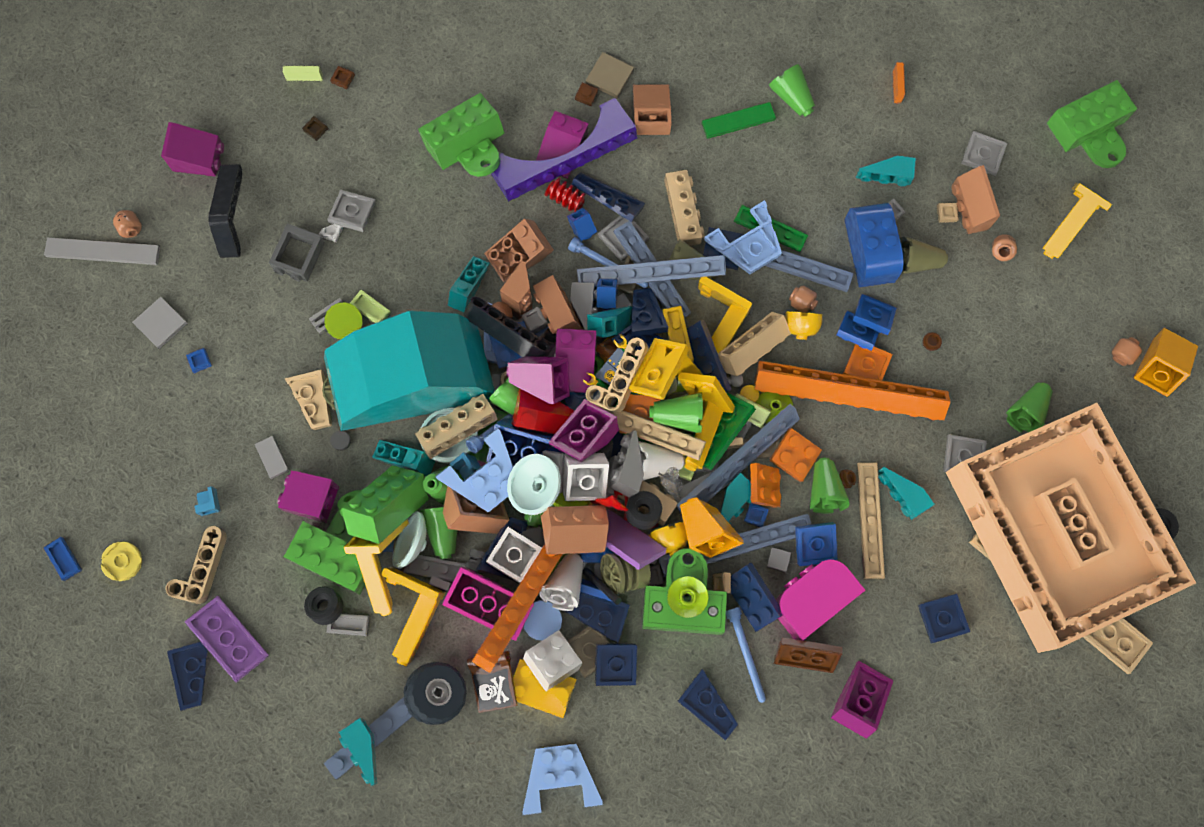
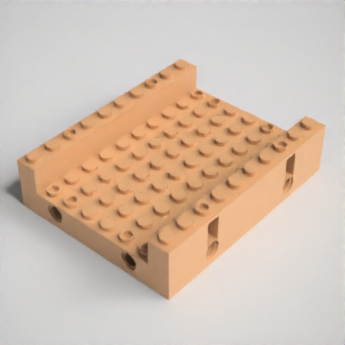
[946,403,1196,653]

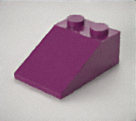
[536,111,588,179]
[555,329,596,393]
[549,399,619,462]
[831,660,893,739]

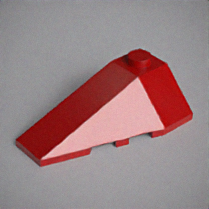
[512,388,574,434]

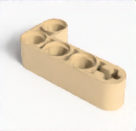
[586,338,649,413]
[165,526,227,604]

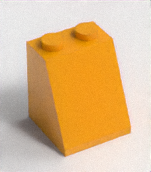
[1134,328,1198,397]
[680,497,744,558]

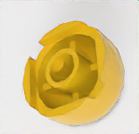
[785,311,823,340]
[648,522,688,557]

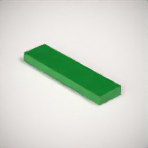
[702,102,776,139]
[734,205,808,252]

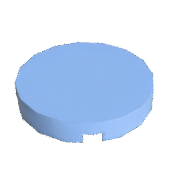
[524,600,563,641]

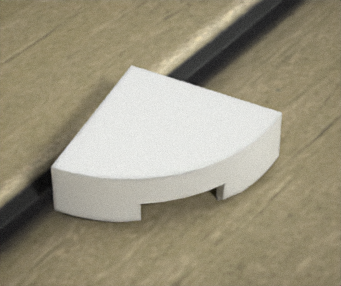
[318,224,343,243]

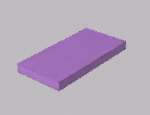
[606,509,666,570]
[184,596,269,683]

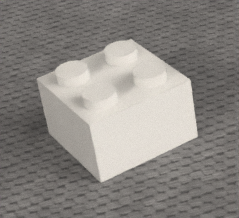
[563,453,609,501]
[486,527,542,583]
[523,630,582,692]

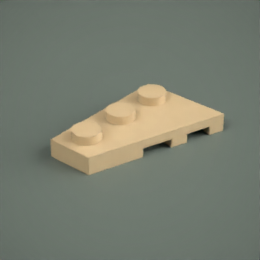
[285,370,332,430]

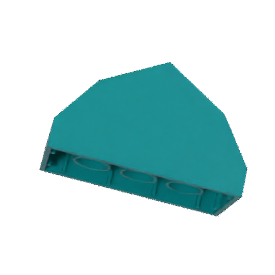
[324,311,495,431]

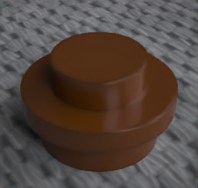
[922,332,942,351]
[839,469,856,489]

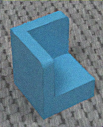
[450,452,481,480]
[194,486,221,516]

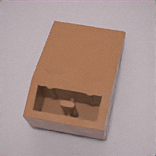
[633,85,671,135]
[484,218,553,283]

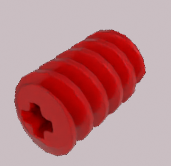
[545,178,586,212]

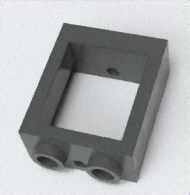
[269,224,325,281]

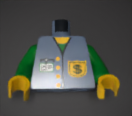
[583,334,638,394]

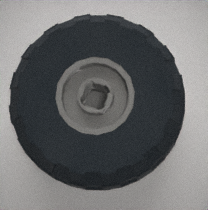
[404,662,467,725]

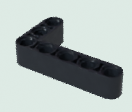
[208,164,242,258]
[463,297,557,357]

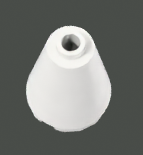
[639,442,686,481]
[540,553,583,611]

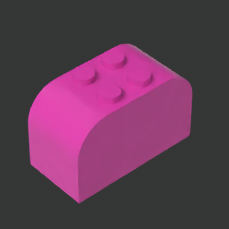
[776,560,865,640]
[442,566,534,641]

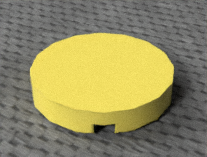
[101,542,142,581]

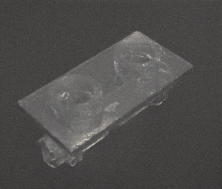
[658,467,683,499]

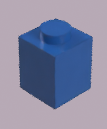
[567,208,597,241]
[597,279,618,310]

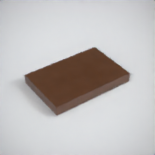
[774,637,842,673]

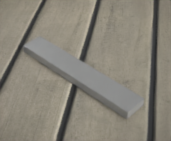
[44,237,160,265]

